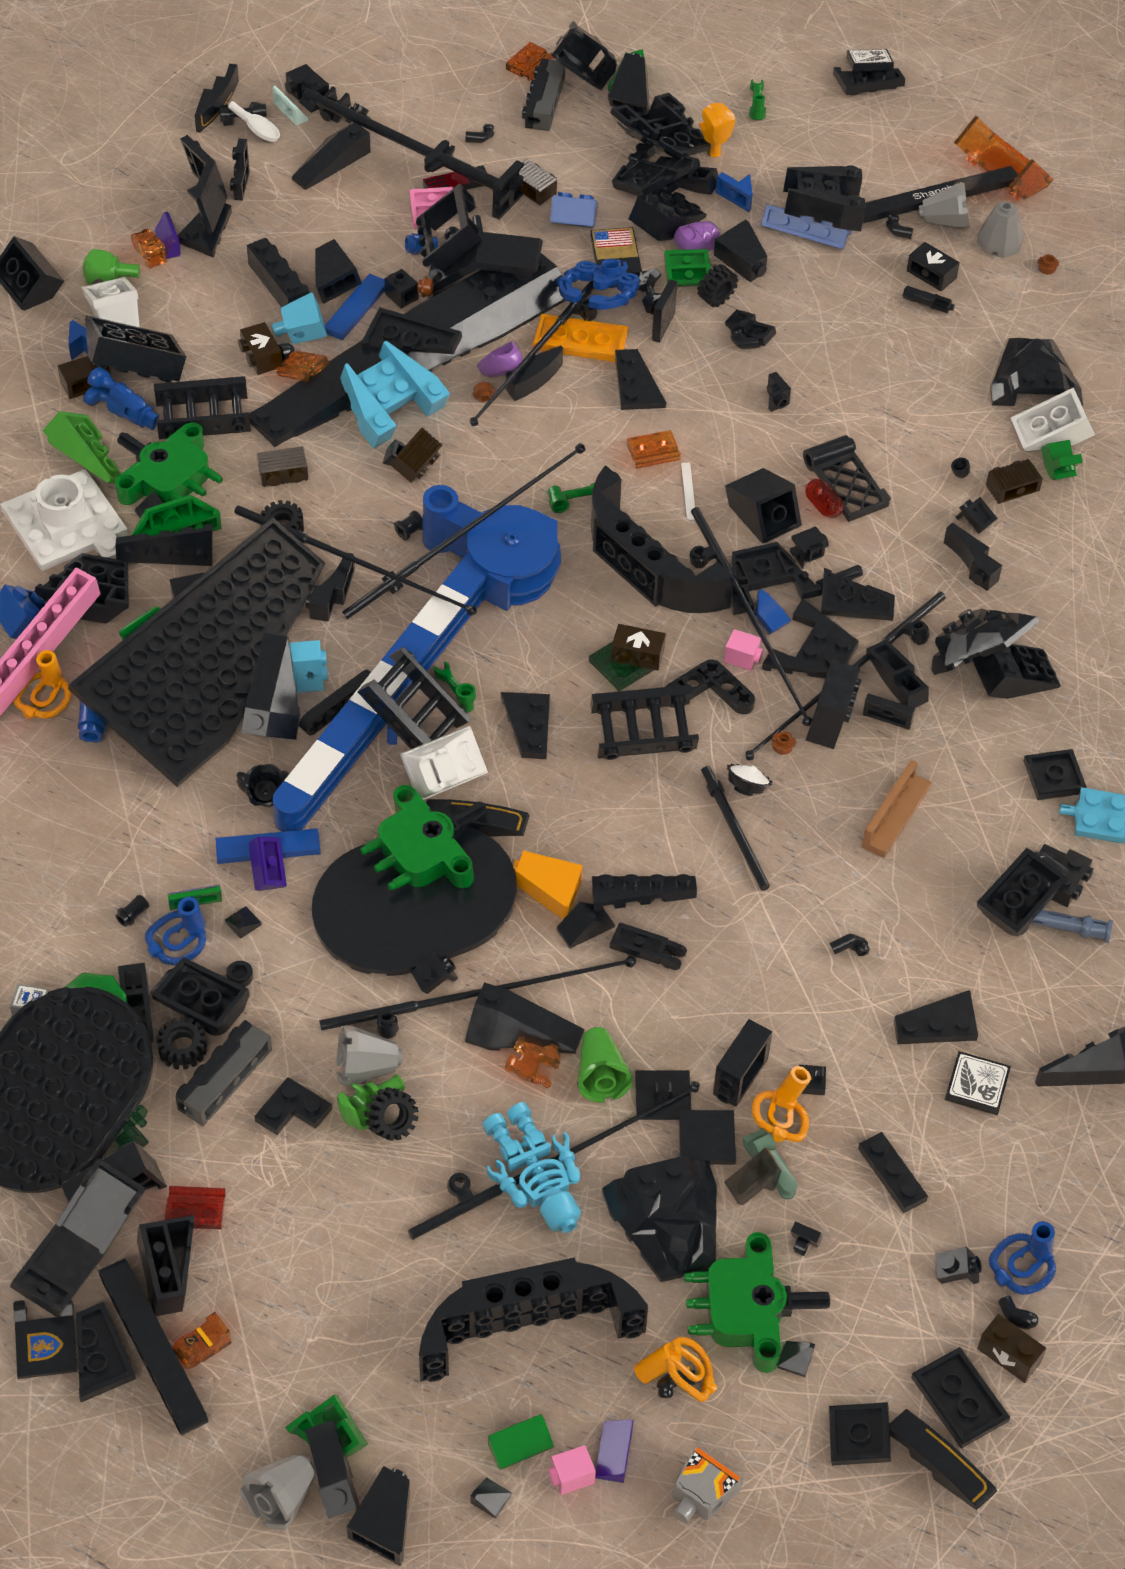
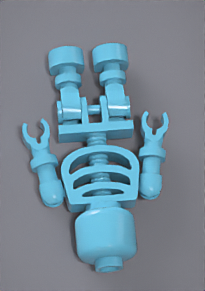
[482,1102,581,1233]

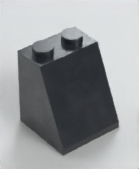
[725,468,802,544]

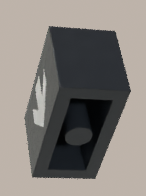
[907,242,960,291]

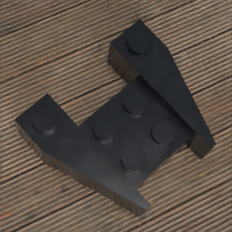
[783,165,866,232]

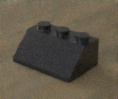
[0,236,64,311]

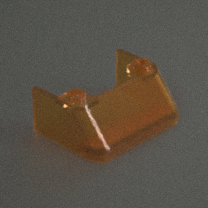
[954,115,1054,201]

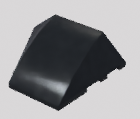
[35,553,129,624]

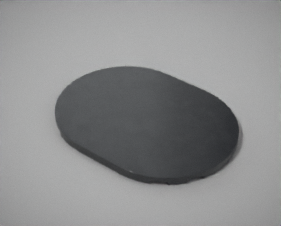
[312,826,517,976]
[0,987,153,1193]

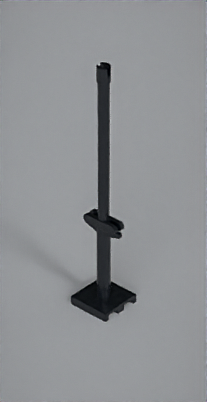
[303,88,524,220]

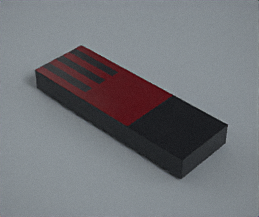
[423,165,487,190]

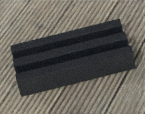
[863,693,915,730]

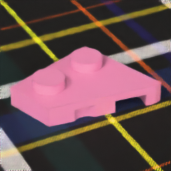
[410,187,453,228]

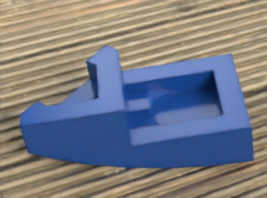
[754,589,791,635]

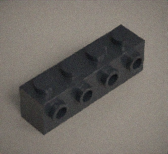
[247,238,310,307]

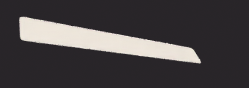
[681,463,695,520]

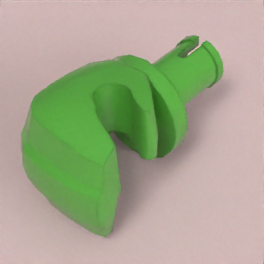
[83,249,140,285]
[337,1074,405,1130]

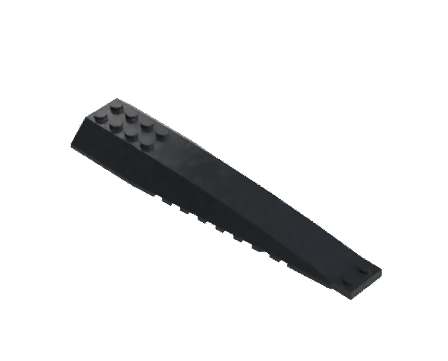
[249,253,566,447]

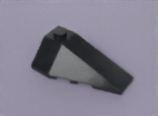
[292,122,371,190]
[241,632,301,740]
[465,982,585,1053]
[1035,1027,1125,1087]

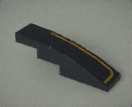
[195,64,239,133]
[426,799,530,837]
[890,1409,997,1510]

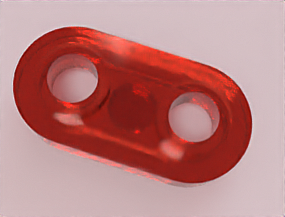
[805,479,844,518]

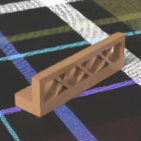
[862,760,931,858]

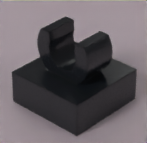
[799,1064,826,1095]
[791,1221,822,1256]

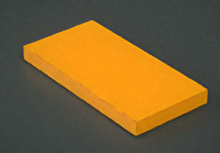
[533,313,629,362]

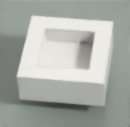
[94,535,117,559]

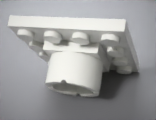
[0,469,128,571]

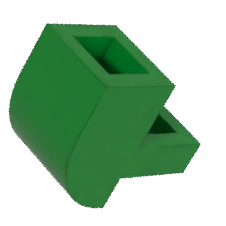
[1041,440,1083,480]

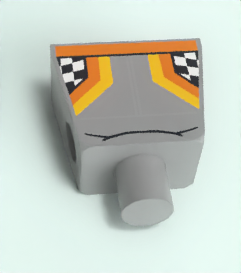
[673,1445,743,1523]

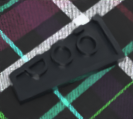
[361,307,463,354]

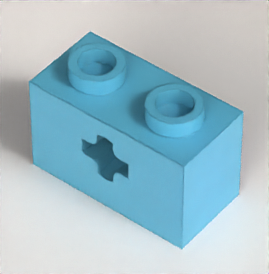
[290,640,328,693]

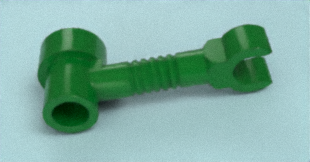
[749,79,766,120]
[547,483,594,513]
[434,661,476,713]

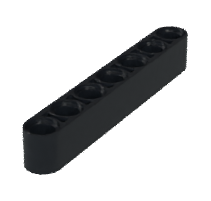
[98,1258,209,1436]

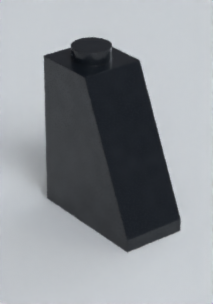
[608,52,650,113]
[714,219,767,282]
[315,239,362,304]
[347,1466,410,1566]

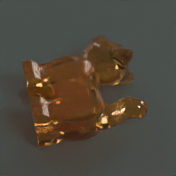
[504,1036,561,1088]

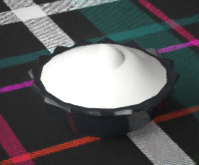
[727,763,773,796]

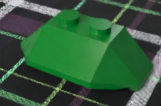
[131,495,222,536]

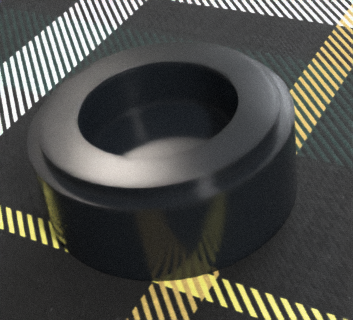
[226,961,253,987]

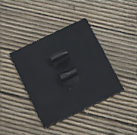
[635,1070,691,1120]

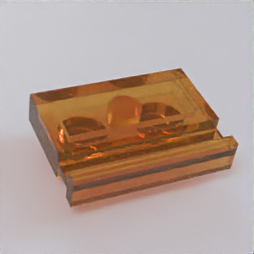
[506,42,554,81]
[275,351,329,381]
[627,430,681,469]

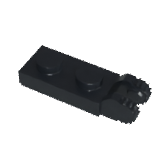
[610,923,687,970]

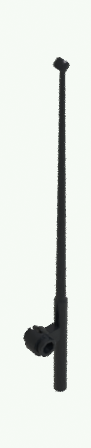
[470,281,597,427]
[342,443,586,620]
[234,505,477,616]
[689,507,812,726]
[745,591,946,761]
[319,956,636,1039]
[408,1081,700,1240]

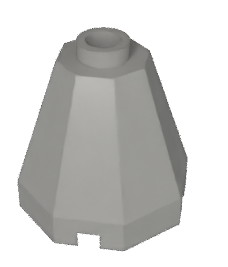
[919,183,969,228]
[977,201,1024,258]
[337,1026,403,1085]
[240,1455,315,1530]

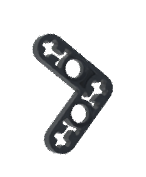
[665,659,755,715]

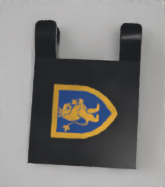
[13,1300,77,1379]

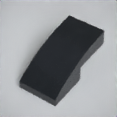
[725,309,776,346]

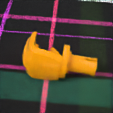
[699,102,735,157]

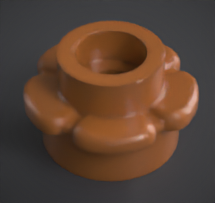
[1037,254,1059,275]
[417,276,433,298]
[473,382,495,402]
[772,732,796,755]

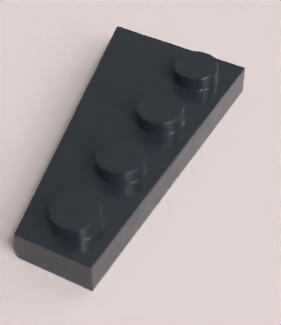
[115,524,213,566]
[592,874,697,912]

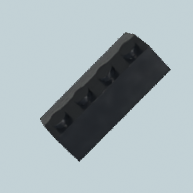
[85,315,187,383]

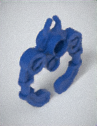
[557,259,639,310]

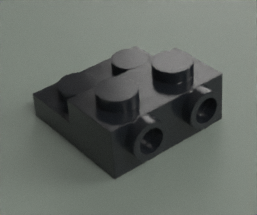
[1039,844,1094,908]

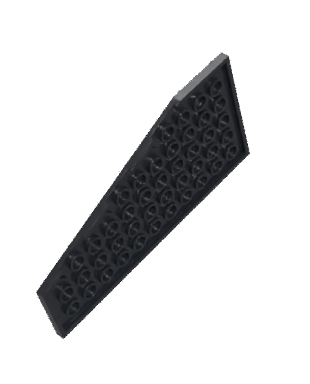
[68,518,325,787]

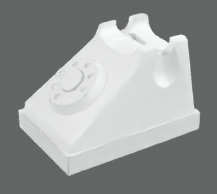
[82,277,140,327]
[400,726,488,800]

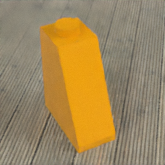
[513,850,583,920]

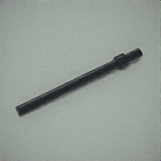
[701,766,770,891]

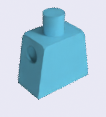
[272,292,327,344]

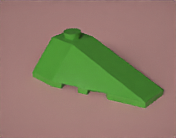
[43,411,121,484]

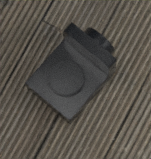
[767,372,791,412]
[956,497,998,534]

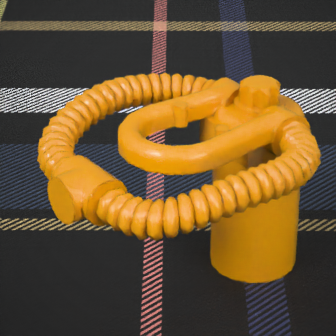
[13,650,72,719]
[752,1066,811,1142]
[634,1336,717,1402]

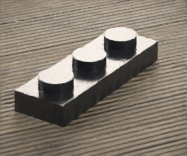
[858,1132,928,1213]

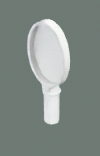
[228,101,280,142]

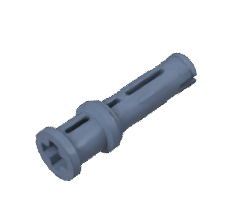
[1031,909,1113,943]

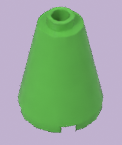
[577,1027,632,1103]

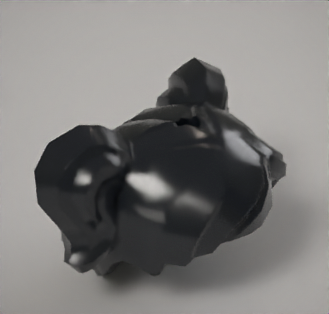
[236,764,290,807]

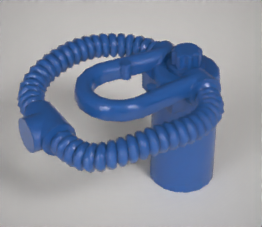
[145,897,206,966]
[988,1221,1056,1295]

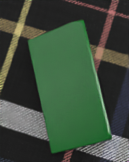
[488,1414,554,1470]

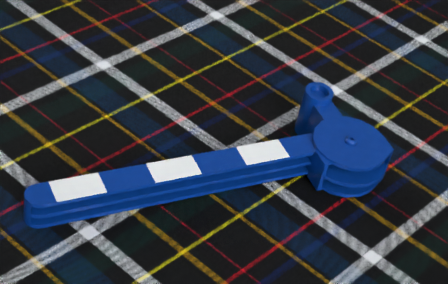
[273,485,561,832]

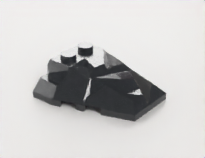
[610,93,711,160]
[991,338,1083,406]
[931,609,1040,675]
[602,1156,717,1282]

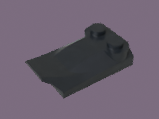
[977,848,1068,937]
[150,957,250,1036]

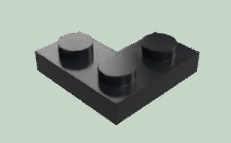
[230,138,250,201]
[254,1077,332,1135]

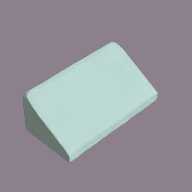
[272,86,309,125]

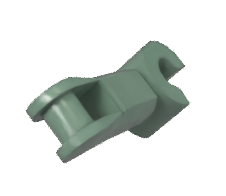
[743,1129,798,1200]

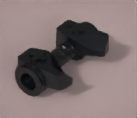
[219,102,267,126]
[638,267,662,314]

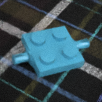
[1059,787,1125,844]

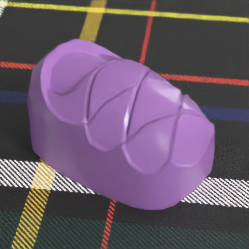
[674,221,720,251]
[476,341,523,377]

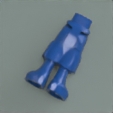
[83,367,159,430]

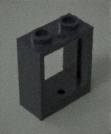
[713,1019,772,1107]

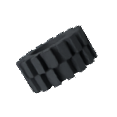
[697,264,738,307]
[261,500,304,532]
[156,1017,207,1070]
[364,1087,419,1141]

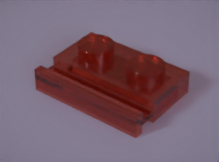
[164,1186,226,1230]

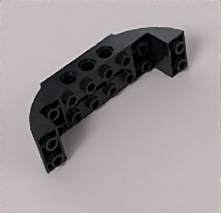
[591,466,734,613]
[419,1257,648,1382]

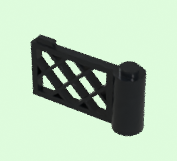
[803,435,891,522]

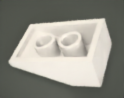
[1011,388,1095,451]

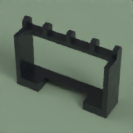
[416,183,482,272]

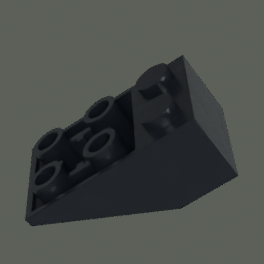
[628,192,707,241]
[972,644,1061,699]

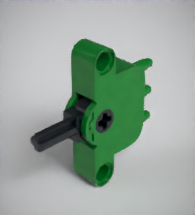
[115,422,223,505]
[360,785,488,891]
[684,1232,831,1373]

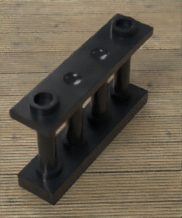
[154,376,251,439]
[357,647,471,749]
[590,685,699,760]

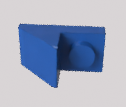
[716,172,753,212]
[68,320,88,360]

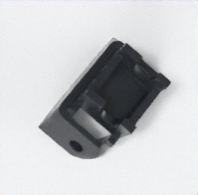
[551,21,617,90]

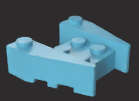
[340,341,450,449]

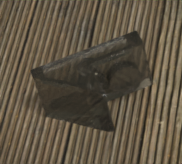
[724,1148,782,1205]

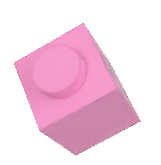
[724,629,764,671]
[548,1445,596,1495]

